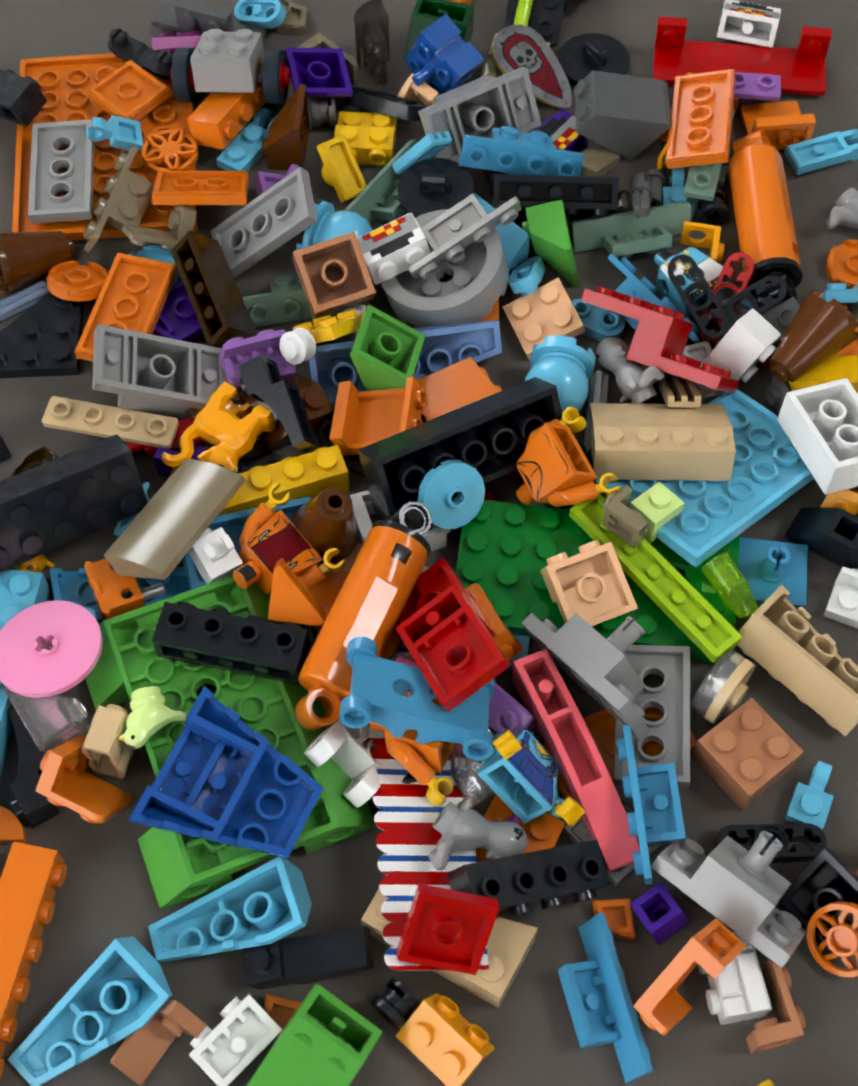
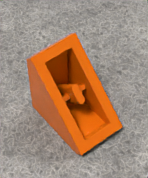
[268,558,327,626]

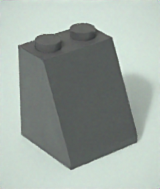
[574,70,671,161]

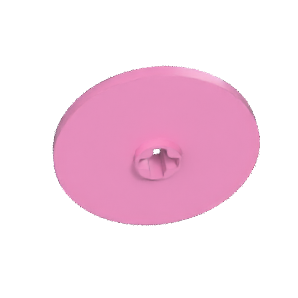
[0,600,103,698]

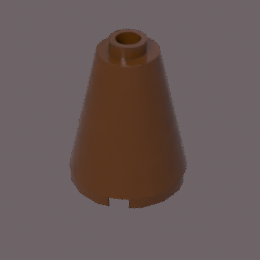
[0,231,75,295]
[769,290,858,382]
[291,487,358,565]

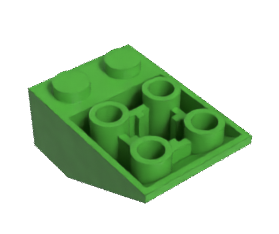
[246,983,383,1086]

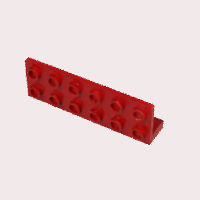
[652,16,832,96]

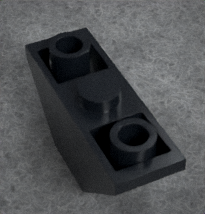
[784,508,858,569]

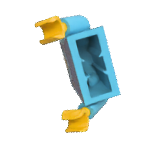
[477,730,586,827]

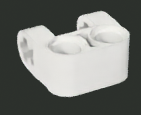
[304,719,380,808]

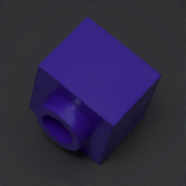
[630,882,690,945]

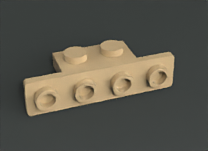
[42,396,179,449]

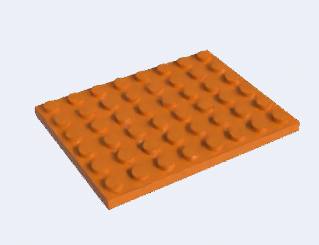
[12,50,198,241]

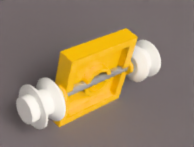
[279,304,367,364]

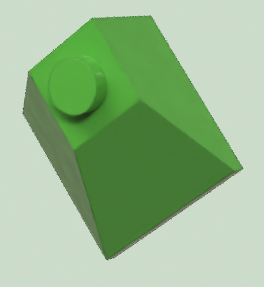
[522,200,580,288]
[350,305,425,391]

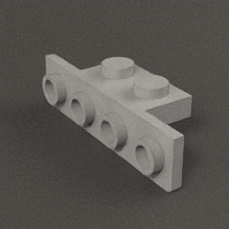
[408,193,522,281]

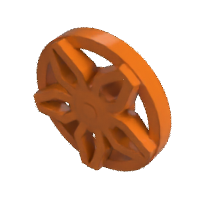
[141,128,199,174]
[806,901,858,978]

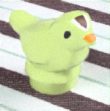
[119,686,188,749]

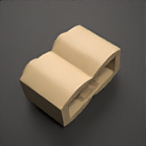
[81,704,135,779]

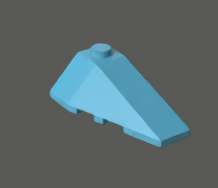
[148,856,312,963]
[7,936,172,1086]

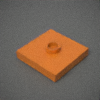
[87,60,171,121]

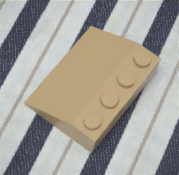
[590,403,736,481]

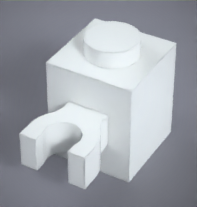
[188,527,243,584]

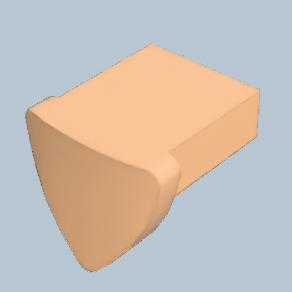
[397,73,440,107]

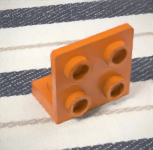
[740,100,816,150]

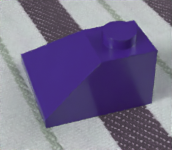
[285,47,353,97]

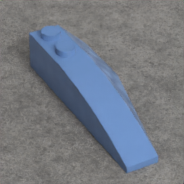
[306,320,502,408]

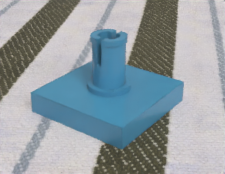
[734,537,808,609]

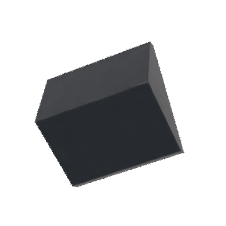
[779,847,858,953]

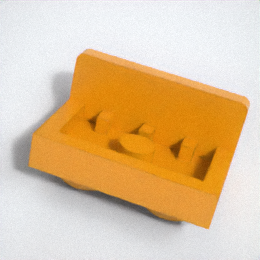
[396,993,495,1086]

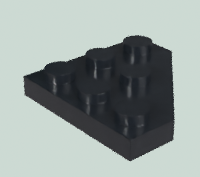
[0,293,84,378]

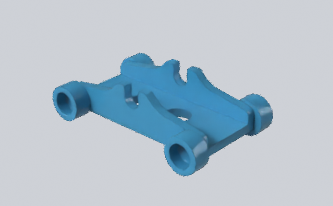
[339,636,495,760]

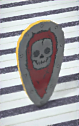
[492,25,572,110]

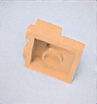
[540,540,638,626]

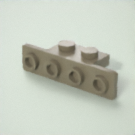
[83,145,154,253]

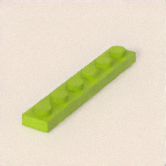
[569,494,743,663]

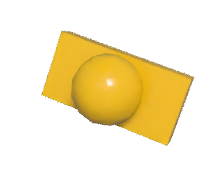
[316,134,367,203]

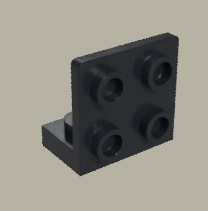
[504,0,567,46]

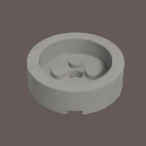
[381,209,509,327]

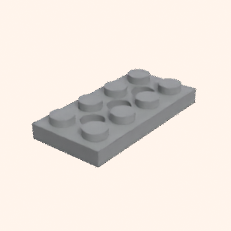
[28,120,94,224]
[211,167,317,278]
[614,645,690,788]

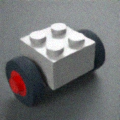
[171,29,290,104]

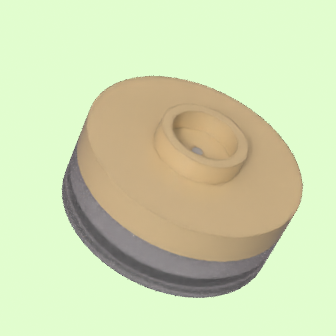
[690,648,756,725]

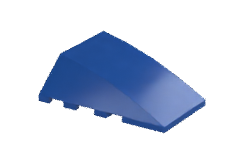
[128,686,323,858]

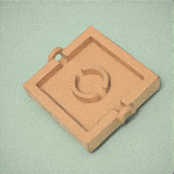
[503,277,586,360]

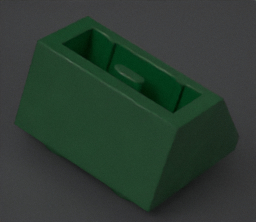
[404,0,474,59]

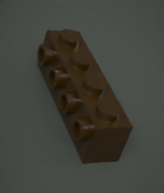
[171,230,257,348]

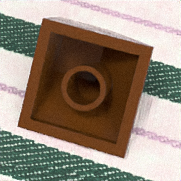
[262,84,310,171]
[238,373,334,450]

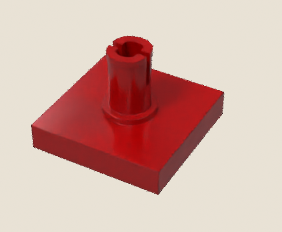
[396,884,499,975]

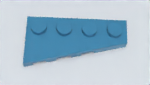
[49,567,192,624]

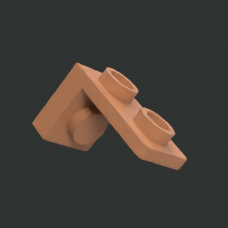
[746,958,806,1054]
[110,998,207,1085]

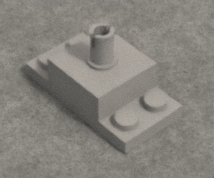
[418,67,542,162]
[92,324,226,419]
[522,613,649,740]
[651,831,807,968]

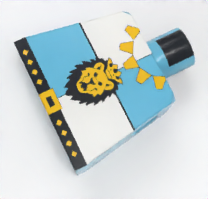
[654,247,730,318]

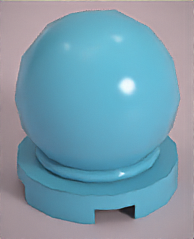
[296,200,373,250]
[525,335,596,413]

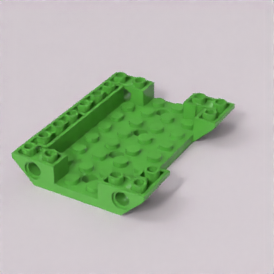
[85,575,377,911]

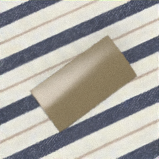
[104,459,246,580]

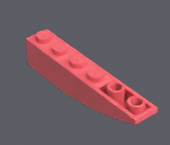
[512,648,640,873]

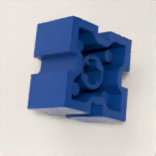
[404,14,484,94]

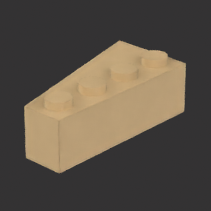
[737,584,858,736]
[361,889,538,1009]

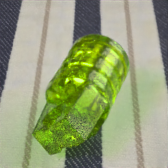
[701,553,759,618]

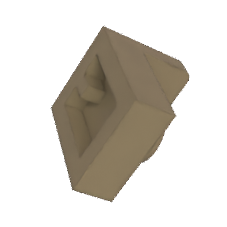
[602,485,648,549]

